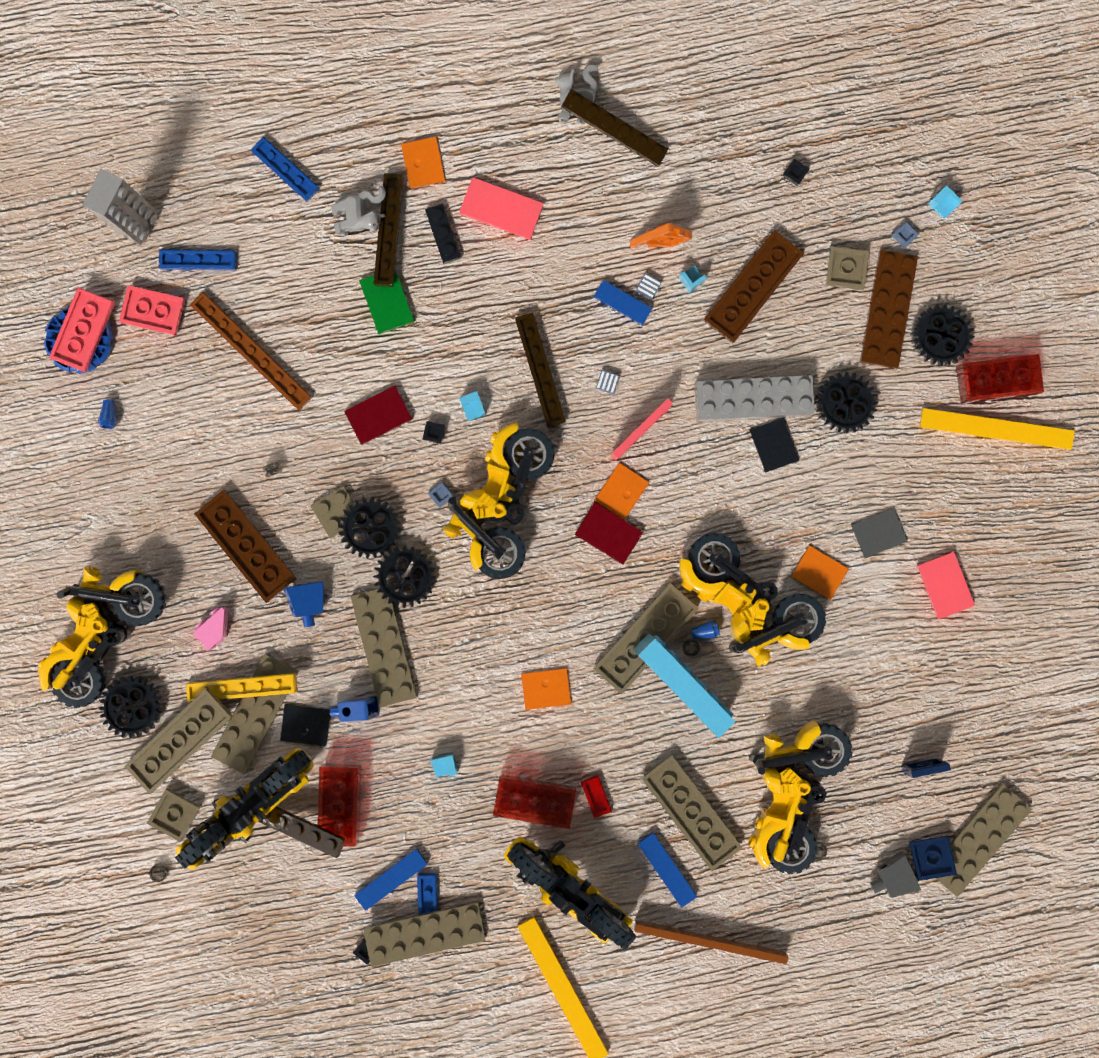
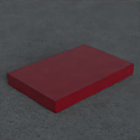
[344,385,413,445]
[575,502,643,565]

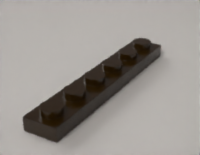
[561,89,668,167]
[373,173,404,287]
[515,313,566,428]
[258,806,346,858]

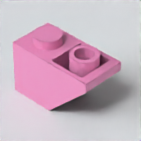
[193,607,229,650]

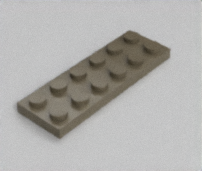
[593,583,699,694]
[350,589,417,708]
[211,654,299,774]
[124,688,234,794]
[641,755,742,871]
[936,783,1032,897]
[363,901,486,967]

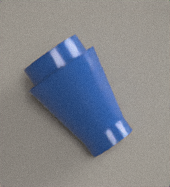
[98,400,118,429]
[691,620,720,639]

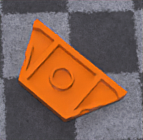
[630,223,692,248]

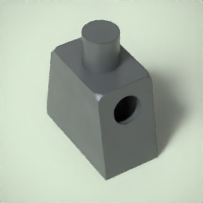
[870,852,921,898]

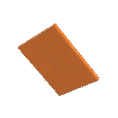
[401,137,445,189]
[594,463,649,520]
[791,546,849,600]
[521,668,571,710]

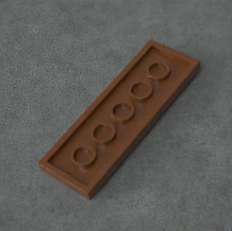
[703,230,804,344]
[859,250,918,369]
[194,490,297,603]

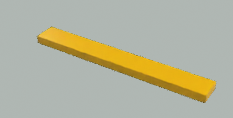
[919,408,1075,450]
[517,916,609,1058]

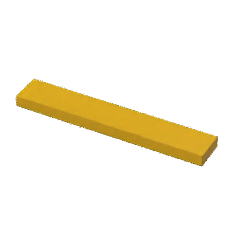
[186,673,298,702]

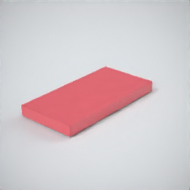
[459,177,544,240]
[49,287,116,373]
[611,398,673,461]

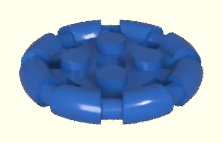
[44,306,113,374]

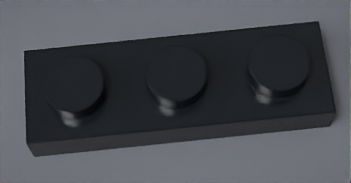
[425,203,461,265]

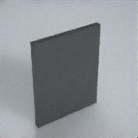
[851,508,907,559]

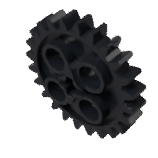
[910,304,975,367]
[814,372,878,434]
[338,496,401,559]
[373,546,436,608]
[98,675,164,739]

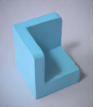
[928,185,963,219]
[679,265,707,293]
[459,391,486,421]
[430,753,458,777]

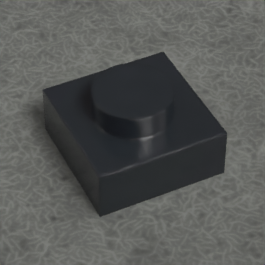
[782,159,809,187]
[422,421,446,444]
[353,937,370,965]

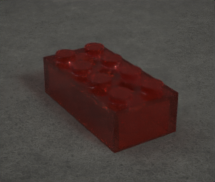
[956,354,1044,404]
[318,764,361,847]
[493,774,576,829]

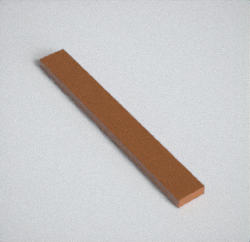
[190,292,313,411]
[633,919,789,964]

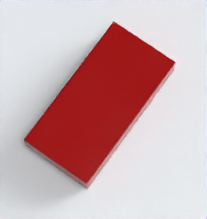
[580,775,612,818]

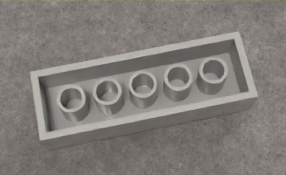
[82,169,158,245]
[694,375,815,422]

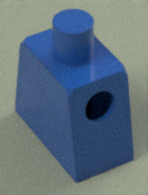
[283,582,323,627]
[330,697,379,722]

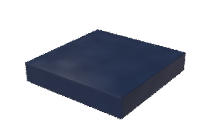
[901,758,951,778]
[909,835,957,881]

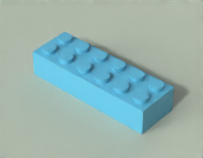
[632,634,735,738]

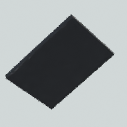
[749,418,799,473]
[280,704,330,746]

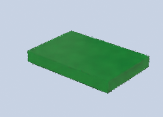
[359,269,414,335]

